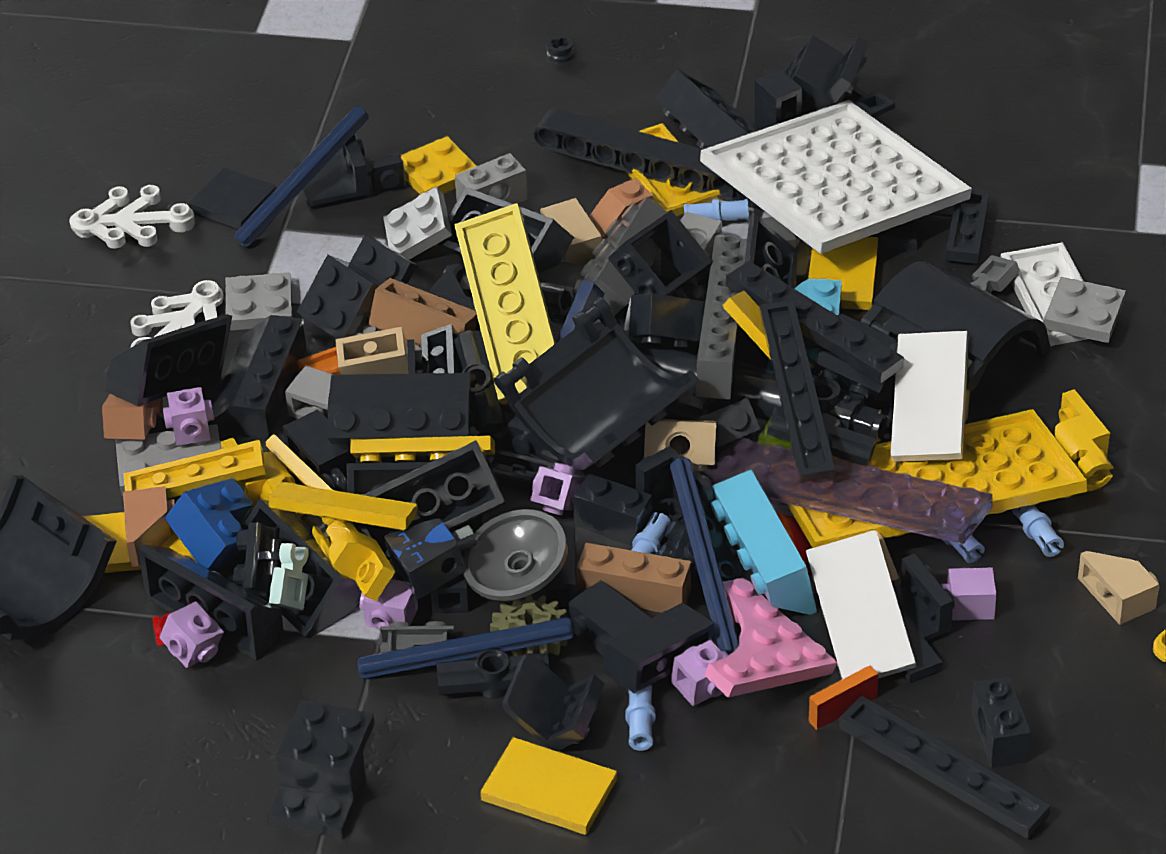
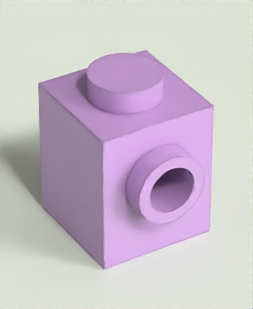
[941,568,996,620]
[360,579,418,630]

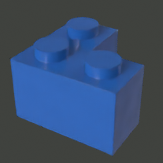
[164,478,253,570]

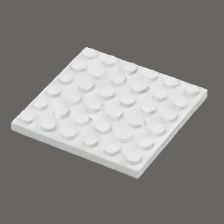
[700,100,971,254]

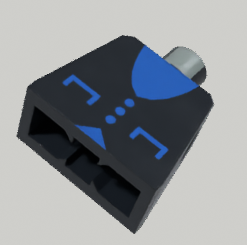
[384,518,477,600]

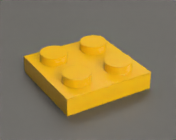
[401,136,476,194]

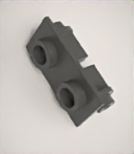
[380,621,456,653]

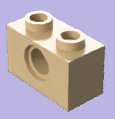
[644,419,716,471]

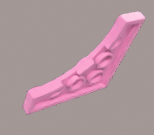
[705,578,837,698]

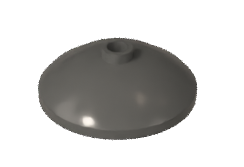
[462,509,568,601]

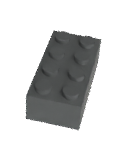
[568,196,667,324]

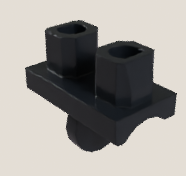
[233,523,282,593]

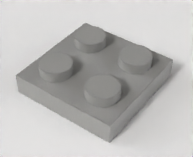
[383,187,452,259]
[225,272,293,331]
[1044,277,1126,343]

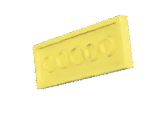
[454,203,556,405]

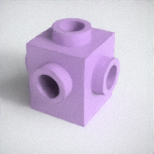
[163,387,214,446]
[531,462,585,515]
[159,602,224,668]
[671,640,728,706]

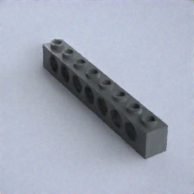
[696,235,747,399]

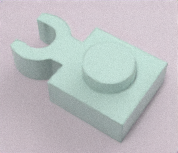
[269,543,308,610]

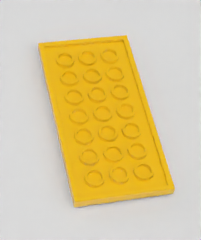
[771,409,1087,548]

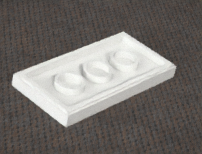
[1001,242,1088,346]
[891,331,969,462]
[806,530,917,679]

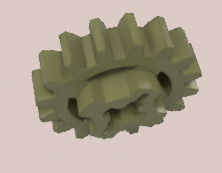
[490,595,568,656]

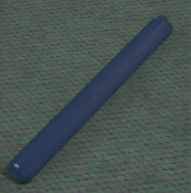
[234,105,369,247]
[670,458,740,656]
[357,617,574,678]

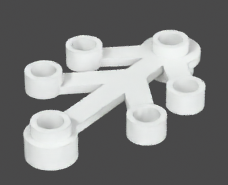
[70,185,195,248]
[130,280,224,347]

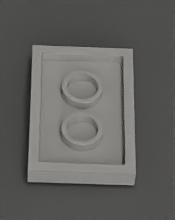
[115,424,221,496]

